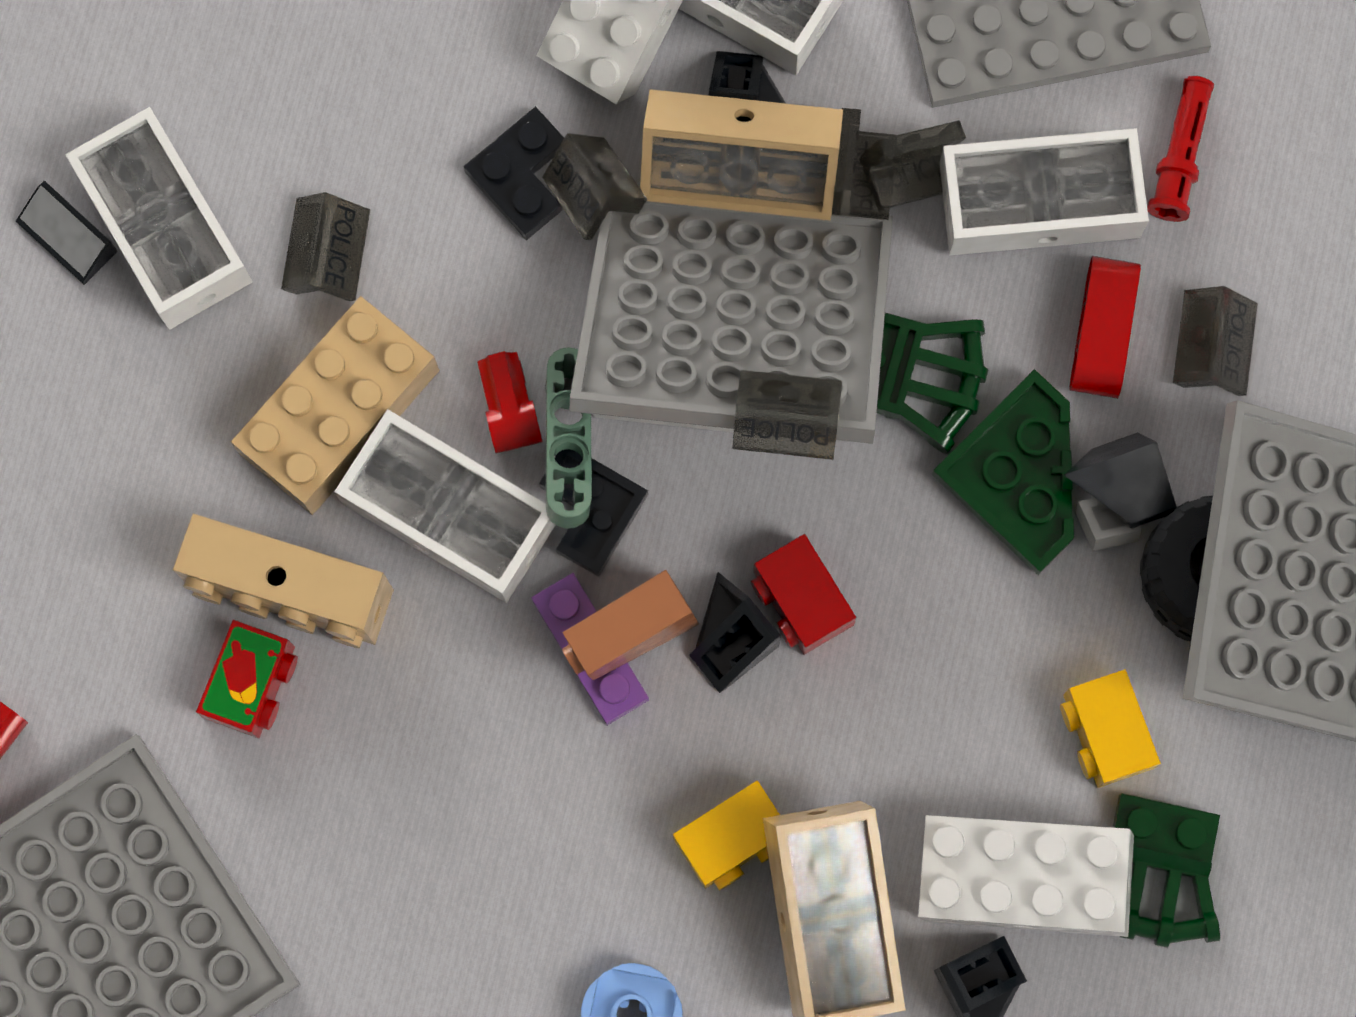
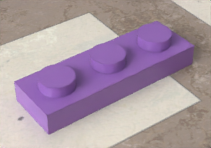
[531,573,649,725]

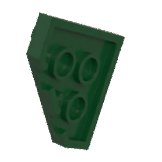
[932,369,1074,575]

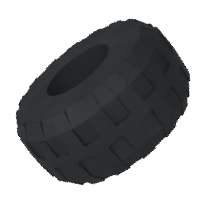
[1140,495,1213,641]

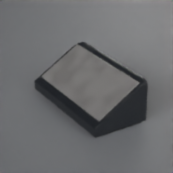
[16,181,118,285]

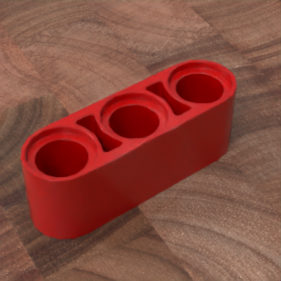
[1069,256,1141,399]

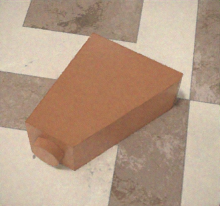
[562,570,699,680]

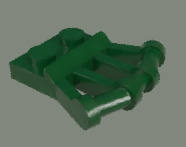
[876,313,989,454]
[1113,793,1220,948]

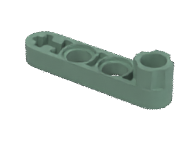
[545,347,592,529]

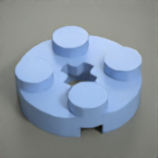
[581,963,683,1017]

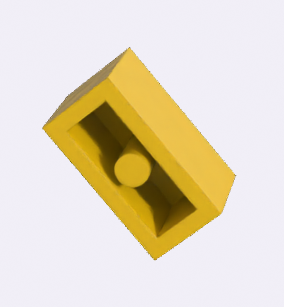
[1060,669,1161,788]
[672,780,780,891]

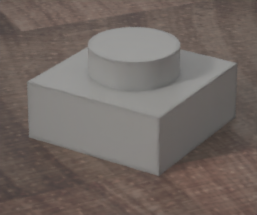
[1075,498,1142,551]

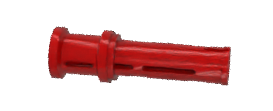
[1147,76,1214,222]

